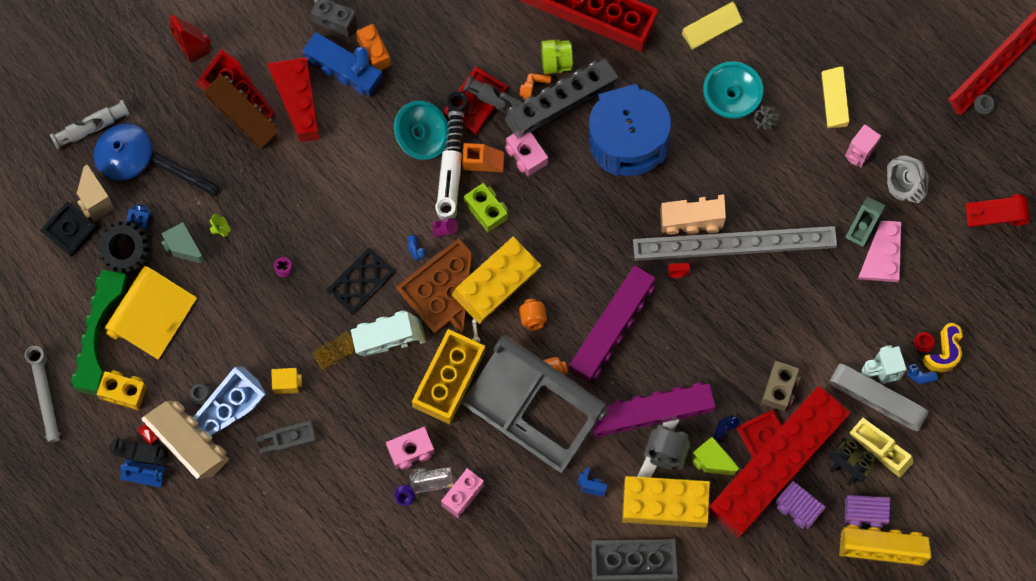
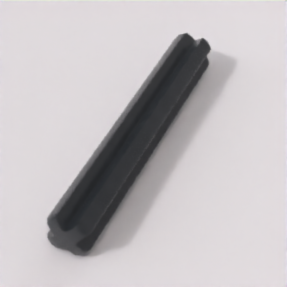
[150,151,219,196]

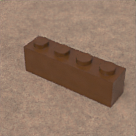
[202,74,279,150]

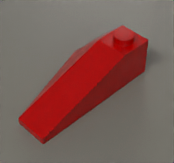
[169,14,211,63]
[195,49,275,119]

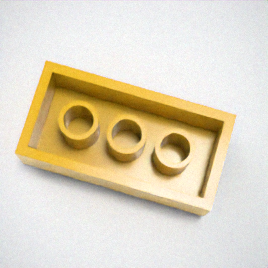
[452,236,541,324]
[412,329,486,424]
[622,476,709,528]

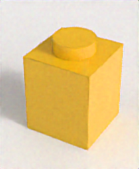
[271,368,302,394]

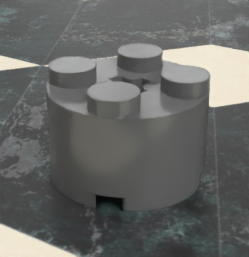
[643,425,690,470]

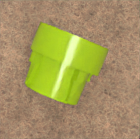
[541,39,573,74]

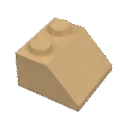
[77,165,115,222]

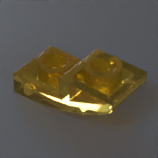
[311,331,355,370]

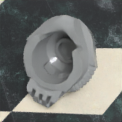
[887,155,929,203]

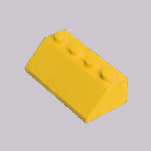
[839,525,931,566]

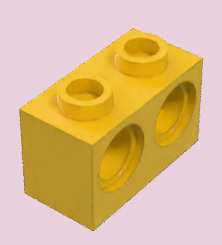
[97,370,147,410]

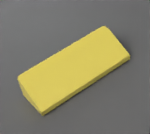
[682,2,743,50]
[822,67,849,128]

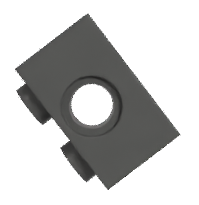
[311,0,356,37]

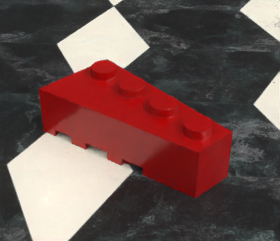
[267,57,319,142]

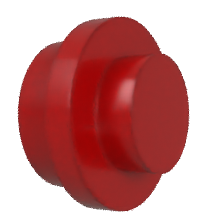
[914,332,935,353]

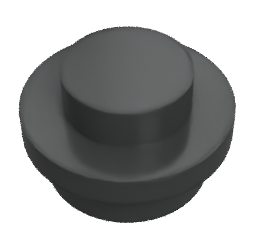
[974,95,994,114]
[190,384,211,405]

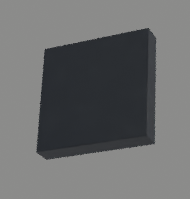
[40,201,98,257]

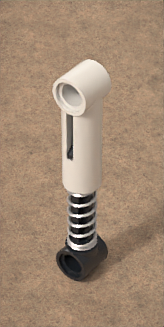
[435,91,468,220]

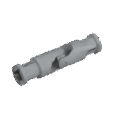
[50,100,130,150]

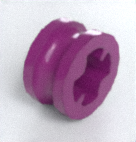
[274,257,293,278]

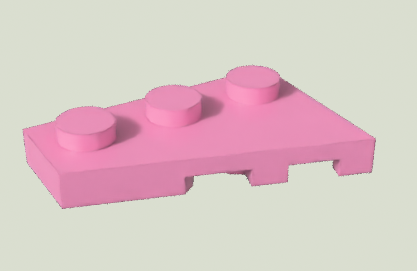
[858,221,901,282]

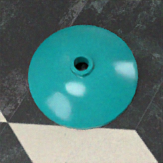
[703,61,763,119]
[394,101,449,160]

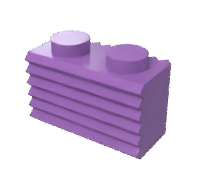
[775,481,826,529]
[844,495,890,529]

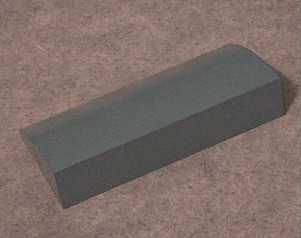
[591,539,678,581]

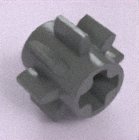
[754,106,779,130]

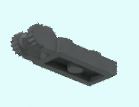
[256,420,317,455]

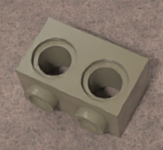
[761,361,801,411]

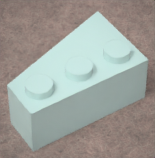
[351,311,427,357]

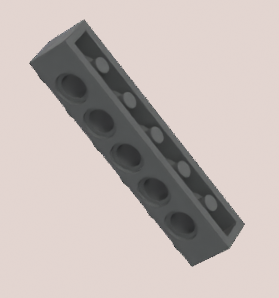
[505,59,619,139]

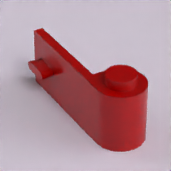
[966,194,1030,227]

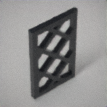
[326,248,395,315]

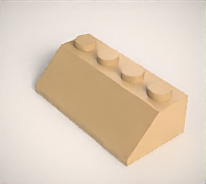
[142,401,229,479]

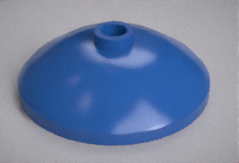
[94,123,152,181]

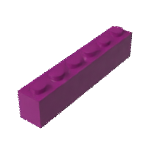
[569,265,656,383]
[591,382,715,438]

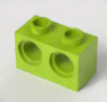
[464,183,508,233]

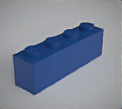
[302,32,383,97]

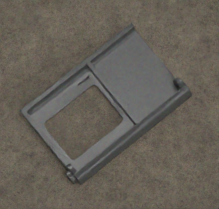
[460,334,608,473]

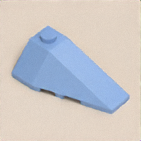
[193,367,266,436]

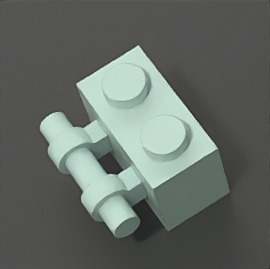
[861,345,907,385]

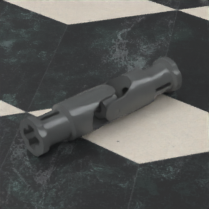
[462,75,532,117]

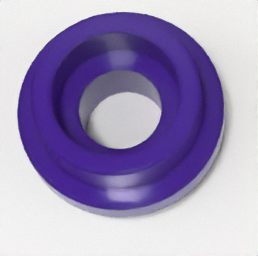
[394,485,415,506]

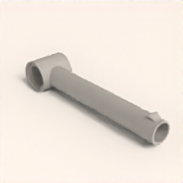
[25,346,61,443]

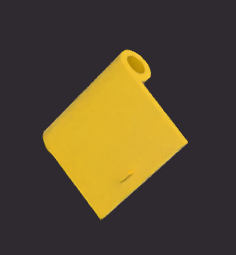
[105,266,197,360]

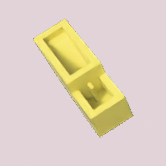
[849,418,913,477]

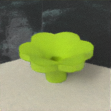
[210,214,231,237]

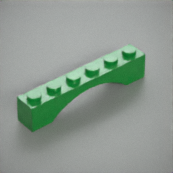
[71,270,129,395]

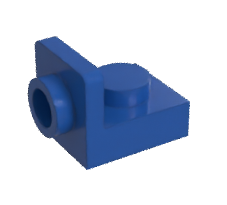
[126,204,153,231]
[577,467,607,497]

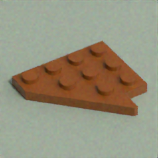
[396,238,472,335]

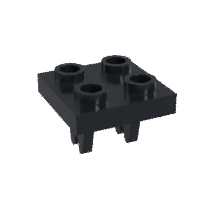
[829,438,878,486]

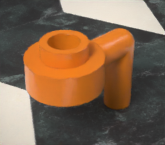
[520,73,552,101]

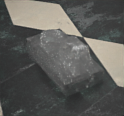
[409,467,453,494]

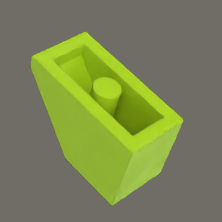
[692,437,739,476]

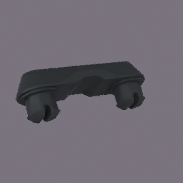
[109,438,169,465]

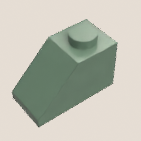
[845,196,885,247]
[161,222,205,263]

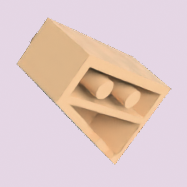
[660,194,726,235]

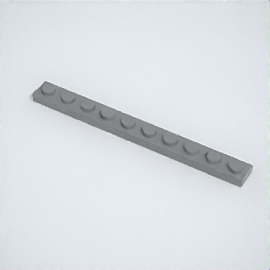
[633,226,837,261]

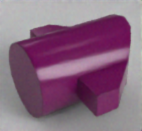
[433,218,458,238]

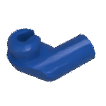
[350,47,369,76]
[407,235,426,261]
[907,364,938,384]

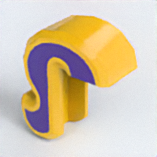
[922,323,963,373]

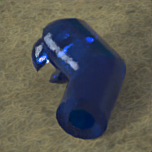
[713,416,740,441]

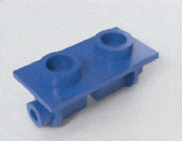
[120,459,166,488]

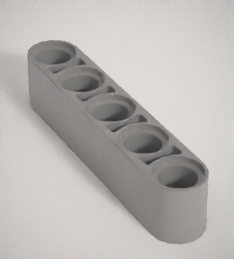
[829,364,928,431]

